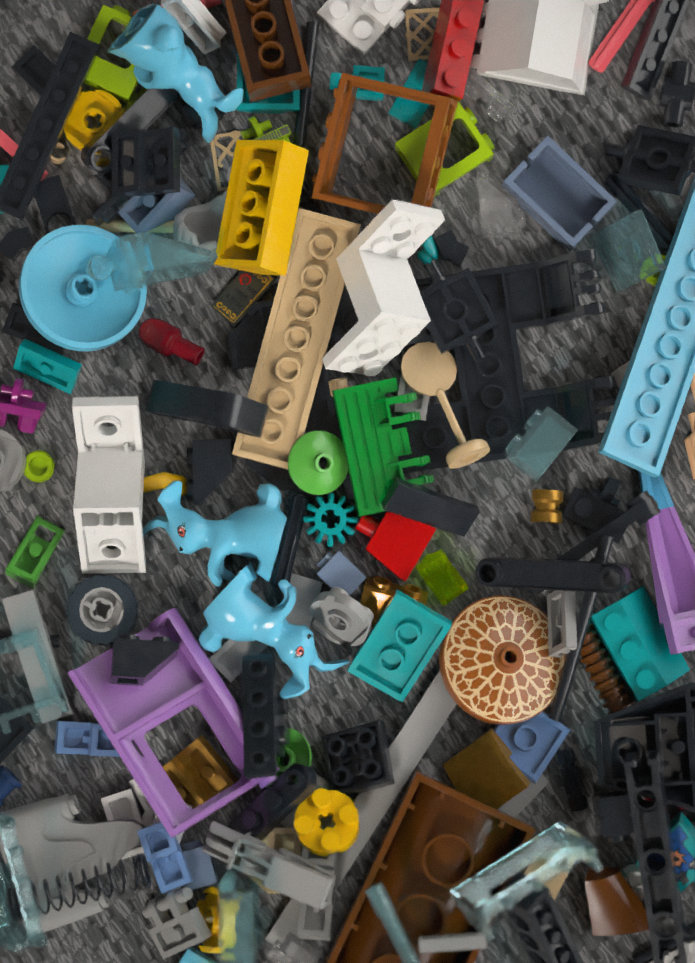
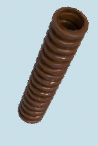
[580,620,634,715]

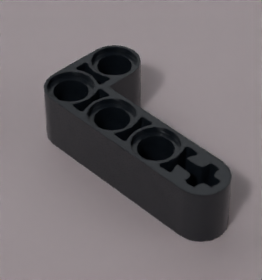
[145,380,269,437]

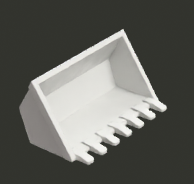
[470,0,609,95]

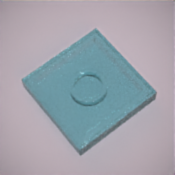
[593,209,666,293]

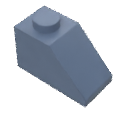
[118,178,196,235]

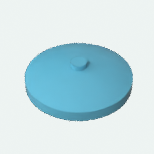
[19,225,147,352]

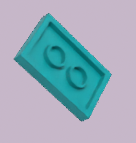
[347,590,452,702]

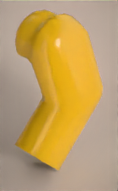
[143,472,187,496]

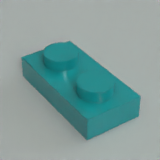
[389,58,429,129]
[13,338,82,394]

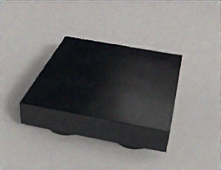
[321,720,395,796]

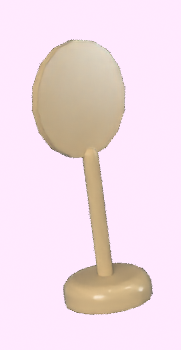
[400,342,490,469]

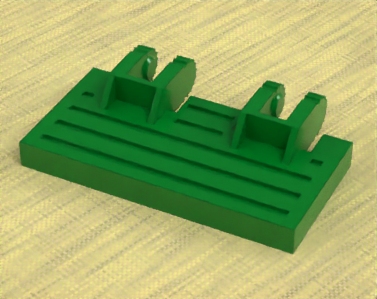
[332,377,434,516]

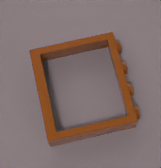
[312,73,458,214]

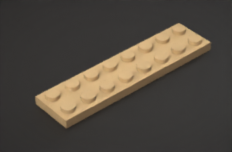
[232,208,361,470]

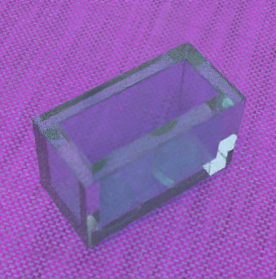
[506,406,578,482]

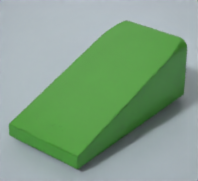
[5,516,65,589]

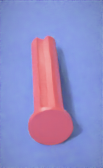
[588,0,655,73]

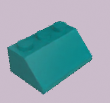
[590,586,690,701]

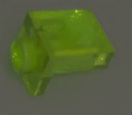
[416,549,469,607]

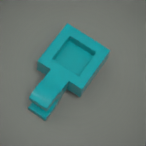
[329,65,385,101]

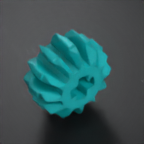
[303,492,358,547]

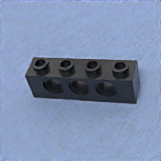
[498,871,584,963]

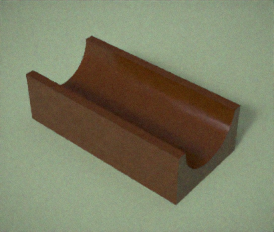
[323,769,536,963]

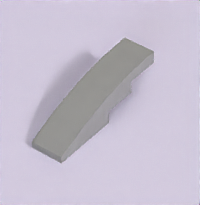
[2,590,73,724]
[297,816,337,941]

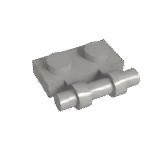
[142,887,212,959]

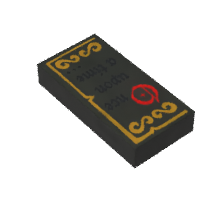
[211,270,276,327]

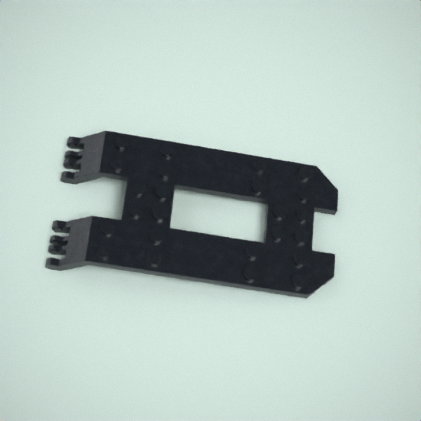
[228,249,617,491]

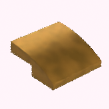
[443,728,530,809]
[163,735,239,809]

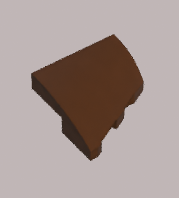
[585,867,649,936]

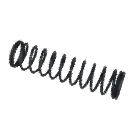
[6,853,151,923]

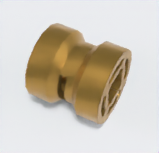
[530,489,564,524]

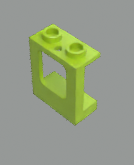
[84,4,138,103]
[395,102,495,197]

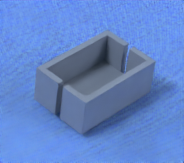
[501,136,617,253]

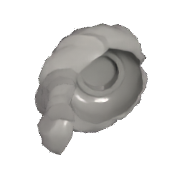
[173,166,232,259]

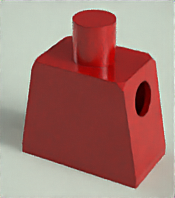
[355,511,436,582]

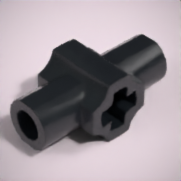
[659,61,695,128]

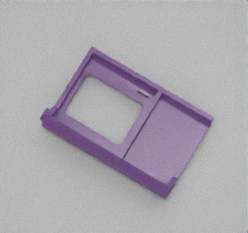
[67,608,280,838]

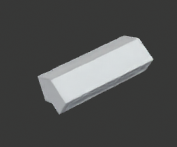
[161,0,227,55]

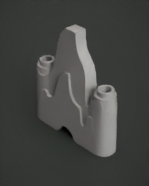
[0,794,145,937]

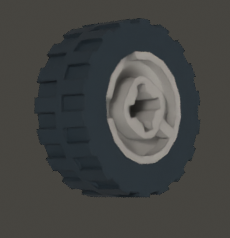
[66,575,139,645]

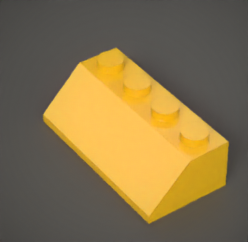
[214,140,309,276]

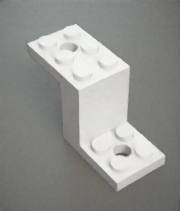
[322,199,445,376]
[72,396,146,574]

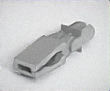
[202,821,336,909]

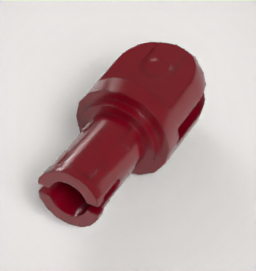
[138,318,205,366]

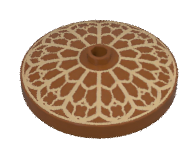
[439,595,565,725]

